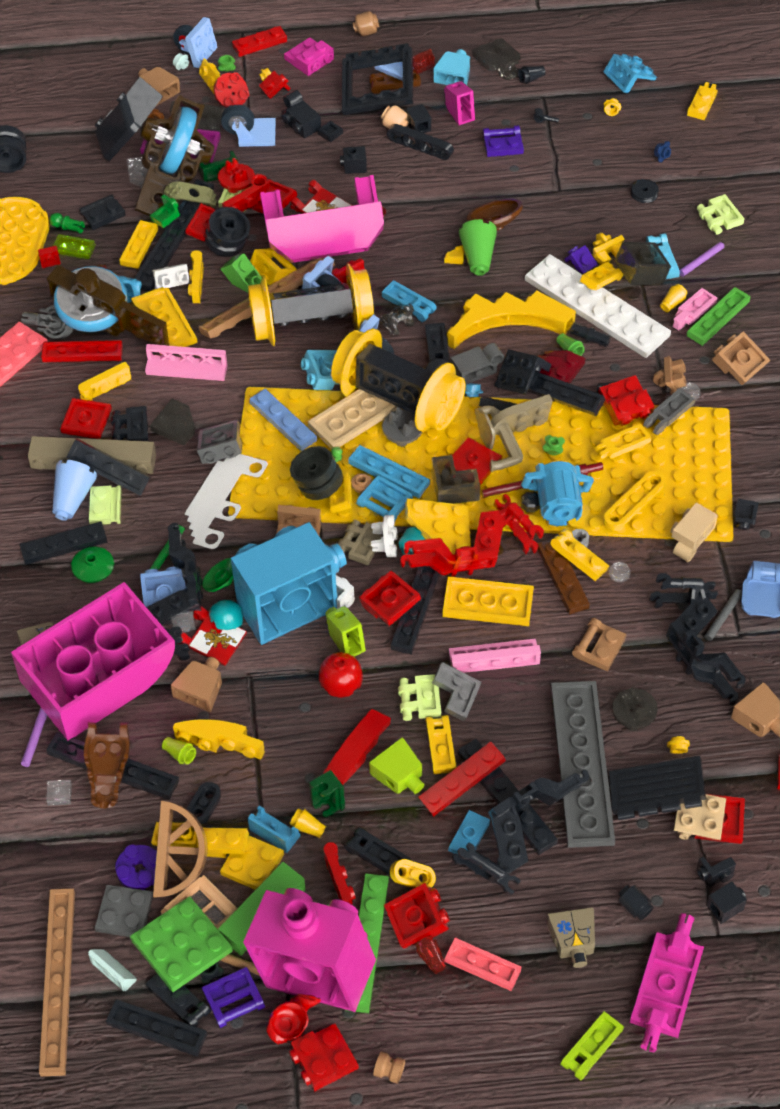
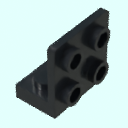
[494,349,552,395]

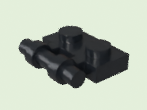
[111,406,149,442]

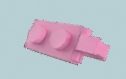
[672,288,718,331]

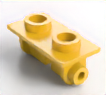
[199,58,220,94]

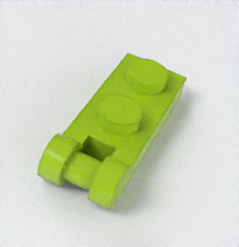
[561,1011,624,1081]

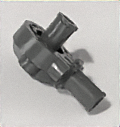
[21,305,73,339]

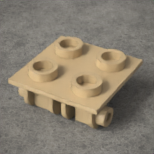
[674,794,726,840]

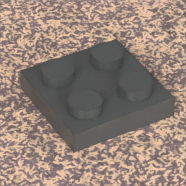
[95,885,153,937]

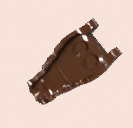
[84,722,130,809]

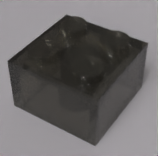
[615,242,671,285]

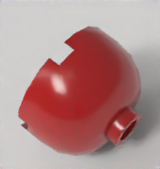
[319,652,363,698]

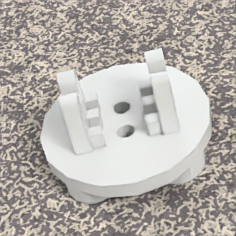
[371,515,398,557]

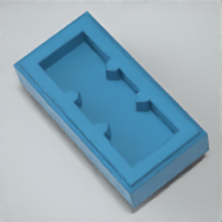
[449,810,490,856]

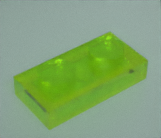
[53,234,95,259]

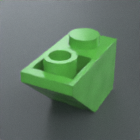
[220,253,262,293]

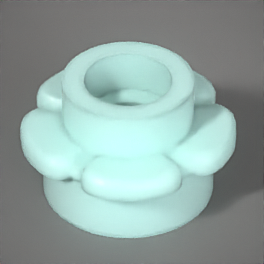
[173,53,189,70]

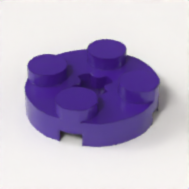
[115,845,157,890]

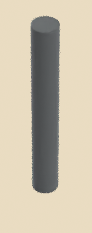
[704,589,742,641]

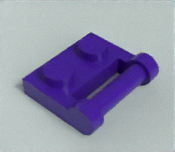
[483,125,524,157]
[202,967,265,1028]

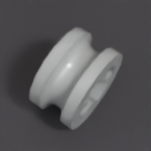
[572,529,589,548]

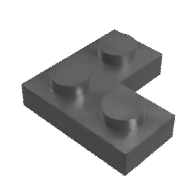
[432,662,481,721]

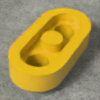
[390,859,436,888]

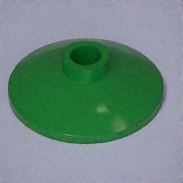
[71,547,114,583]
[203,558,233,592]

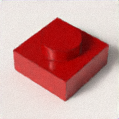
[38,246,61,268]

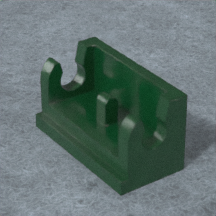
[198,151,238,182]
[309,770,345,817]

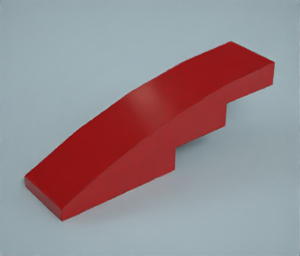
[323,709,391,785]

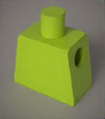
[325,606,366,657]
[369,738,424,794]

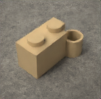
[670,502,718,562]

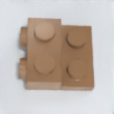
[712,331,770,385]

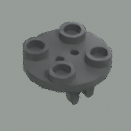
[382,407,423,447]

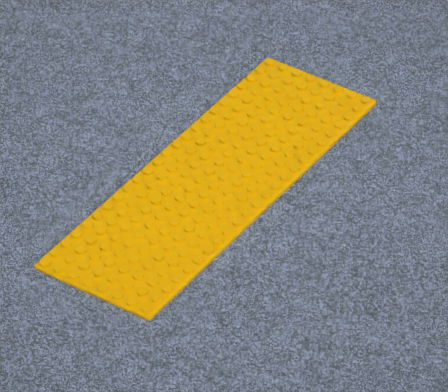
[228,387,733,542]

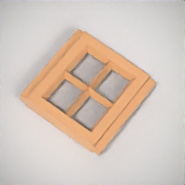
[160,875,238,929]

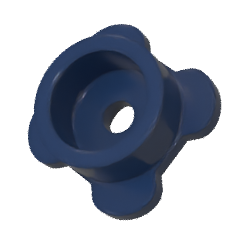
[654,141,671,163]

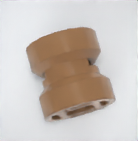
[373,1051,406,1084]

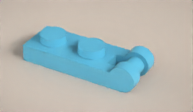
[646,233,680,280]

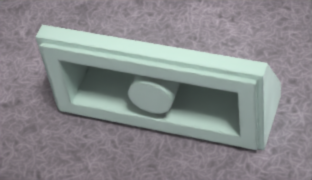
[88,949,137,992]

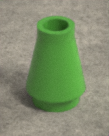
[556,333,584,356]

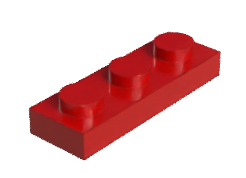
[232,26,287,57]

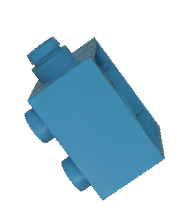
[231,522,347,645]

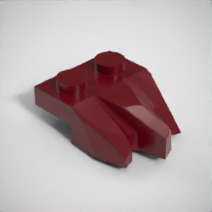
[539,350,586,383]

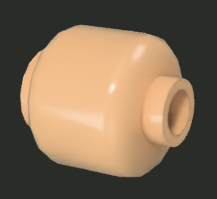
[381,105,409,129]

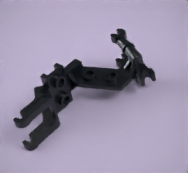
[146,523,203,660]
[649,573,746,705]
[452,769,589,895]

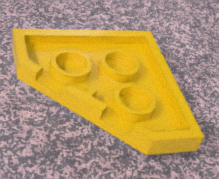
[405,498,471,554]

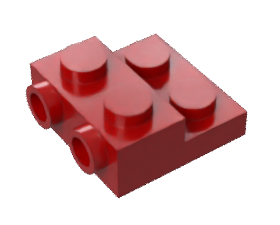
[598,375,655,426]
[359,570,421,626]
[384,883,450,949]
[289,1023,359,1092]

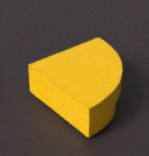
[444,246,465,264]

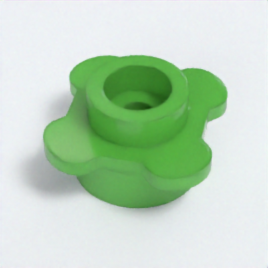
[218,55,236,71]
[543,435,565,456]

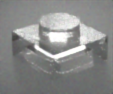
[171,611,196,633]
[47,780,72,806]

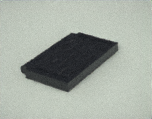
[609,756,706,820]

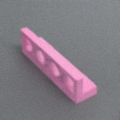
[145,344,228,381]
[449,639,541,673]

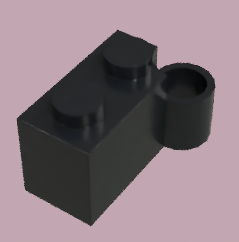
[281,90,321,139]

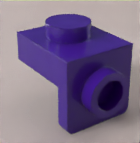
[564,245,598,274]

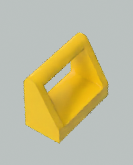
[250,248,297,286]

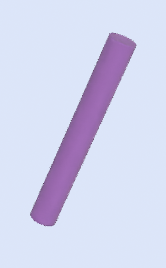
[679,242,724,277]
[21,707,47,767]

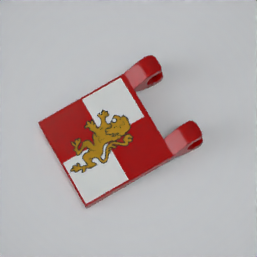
[290,180,352,214]
[177,606,247,666]

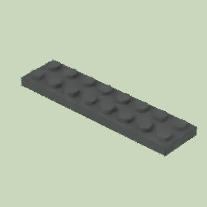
[551,681,615,848]

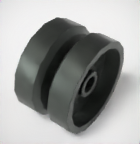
[290,446,343,500]

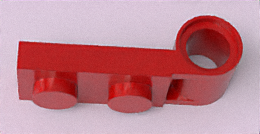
[222,174,268,212]

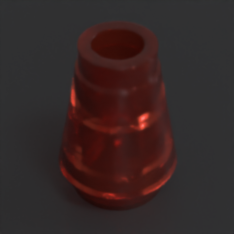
[415,936,447,974]

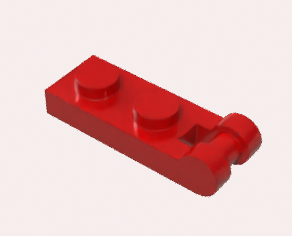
[324,842,356,905]

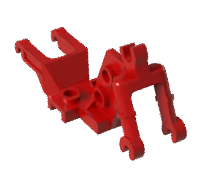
[400,494,544,577]

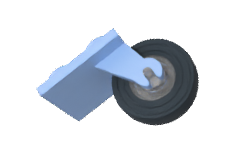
[221,104,276,147]

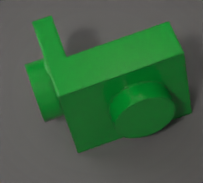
[150,195,180,228]

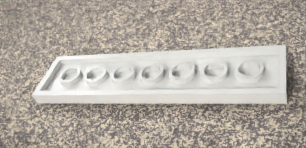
[525,254,671,358]

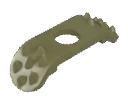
[164,182,217,209]

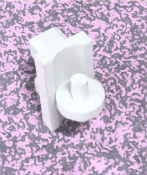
[152,264,189,289]

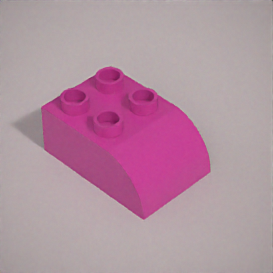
[11,582,175,740]

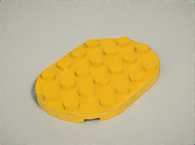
[0,197,49,285]

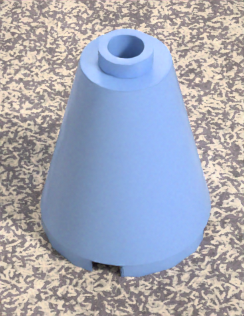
[52,460,97,521]

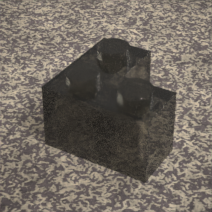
[431,455,480,504]

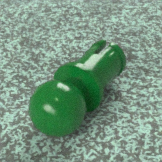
[49,213,85,233]

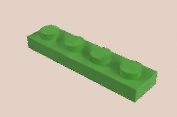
[687,287,751,346]

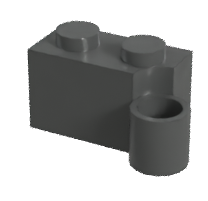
[451,343,504,384]

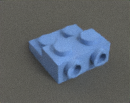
[140,567,189,613]

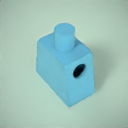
[434,49,470,85]

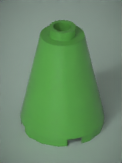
[459,219,497,276]

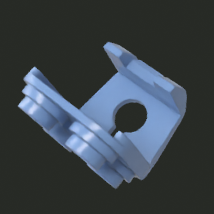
[741,561,780,618]

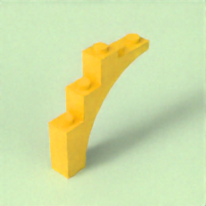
[447,290,576,349]

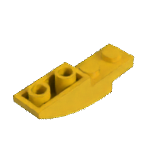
[173,720,265,760]
[151,822,249,858]

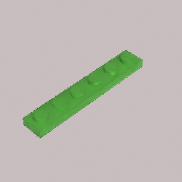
[345,874,389,1013]

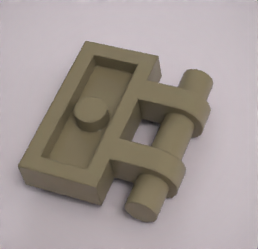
[338,520,383,565]

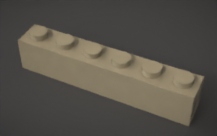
[28,436,156,474]

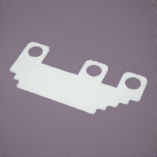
[185,454,268,549]

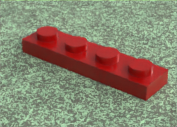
[41,340,123,362]
[419,742,506,817]

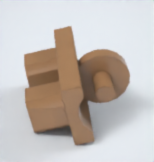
[653,356,686,395]

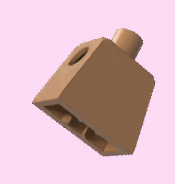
[138,67,180,106]
[171,657,222,712]
[731,682,780,737]

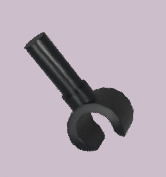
[533,108,559,123]

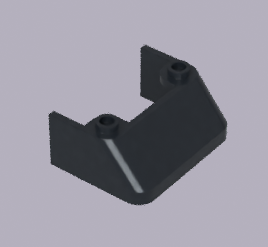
[94,77,163,162]

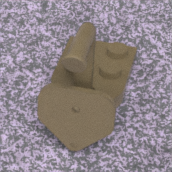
[475,394,553,472]

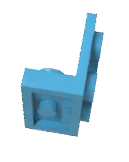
[603,54,657,93]

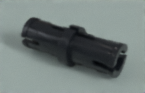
[570,322,611,348]

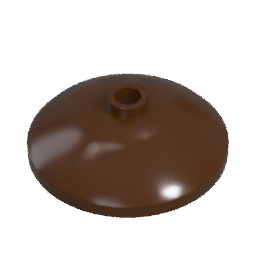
[467,199,523,230]

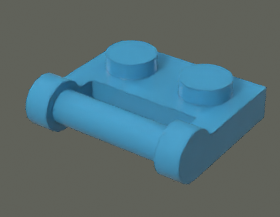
[356,475,413,522]

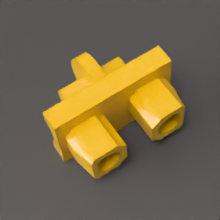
[592,233,626,265]

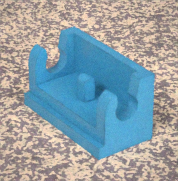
[248,806,301,853]

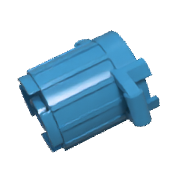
[521,461,594,526]

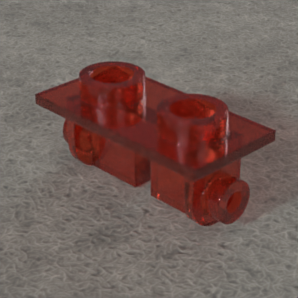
[413,49,435,74]

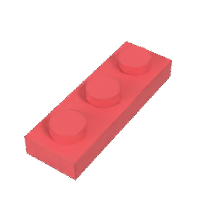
[445,938,522,991]

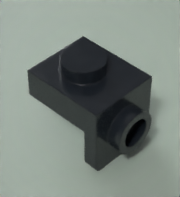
[733,498,759,530]
[696,857,736,887]

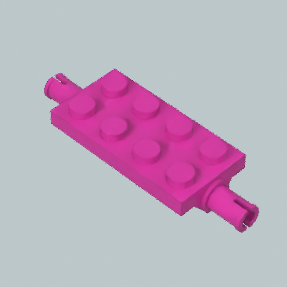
[630,913,704,1052]

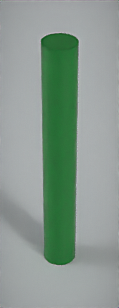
[149,525,185,571]

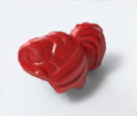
[266,994,321,1045]

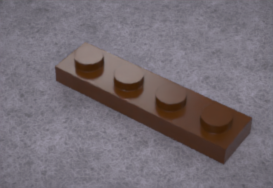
[538,539,590,615]

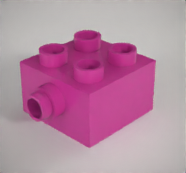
[243,888,376,1012]

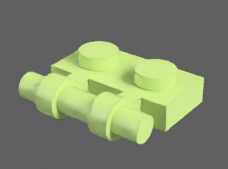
[697,194,744,234]
[398,674,441,721]

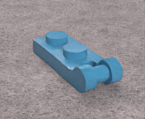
[382,280,437,322]

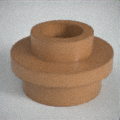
[351,473,372,493]

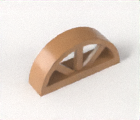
[153,801,208,897]

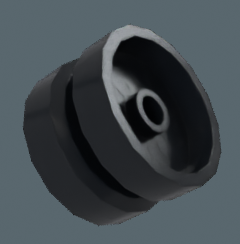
[0,125,27,173]
[204,207,250,257]

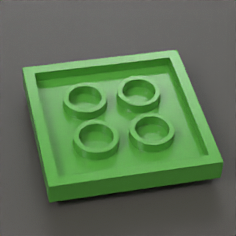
[130,896,233,992]

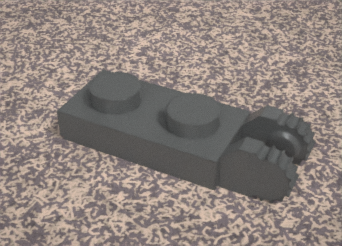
[643,389,695,435]

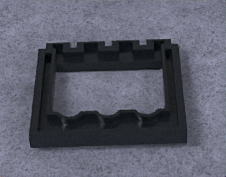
[342,43,413,115]

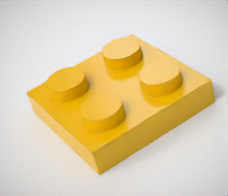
[220,836,284,890]

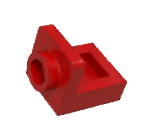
[259,71,291,99]

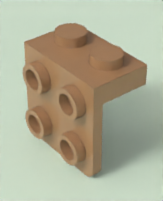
[277,505,322,535]

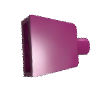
[444,81,475,125]

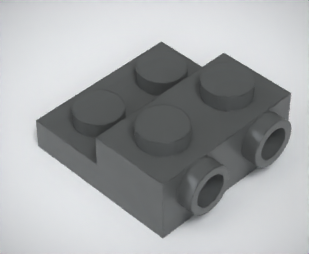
[197,419,242,464]

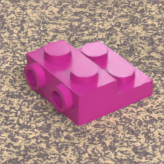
[284,37,334,76]

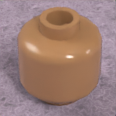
[353,11,380,37]

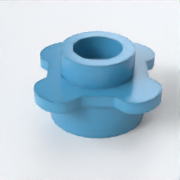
[465,383,483,397]

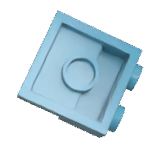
[301,350,338,390]

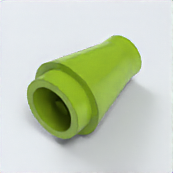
[162,737,196,764]

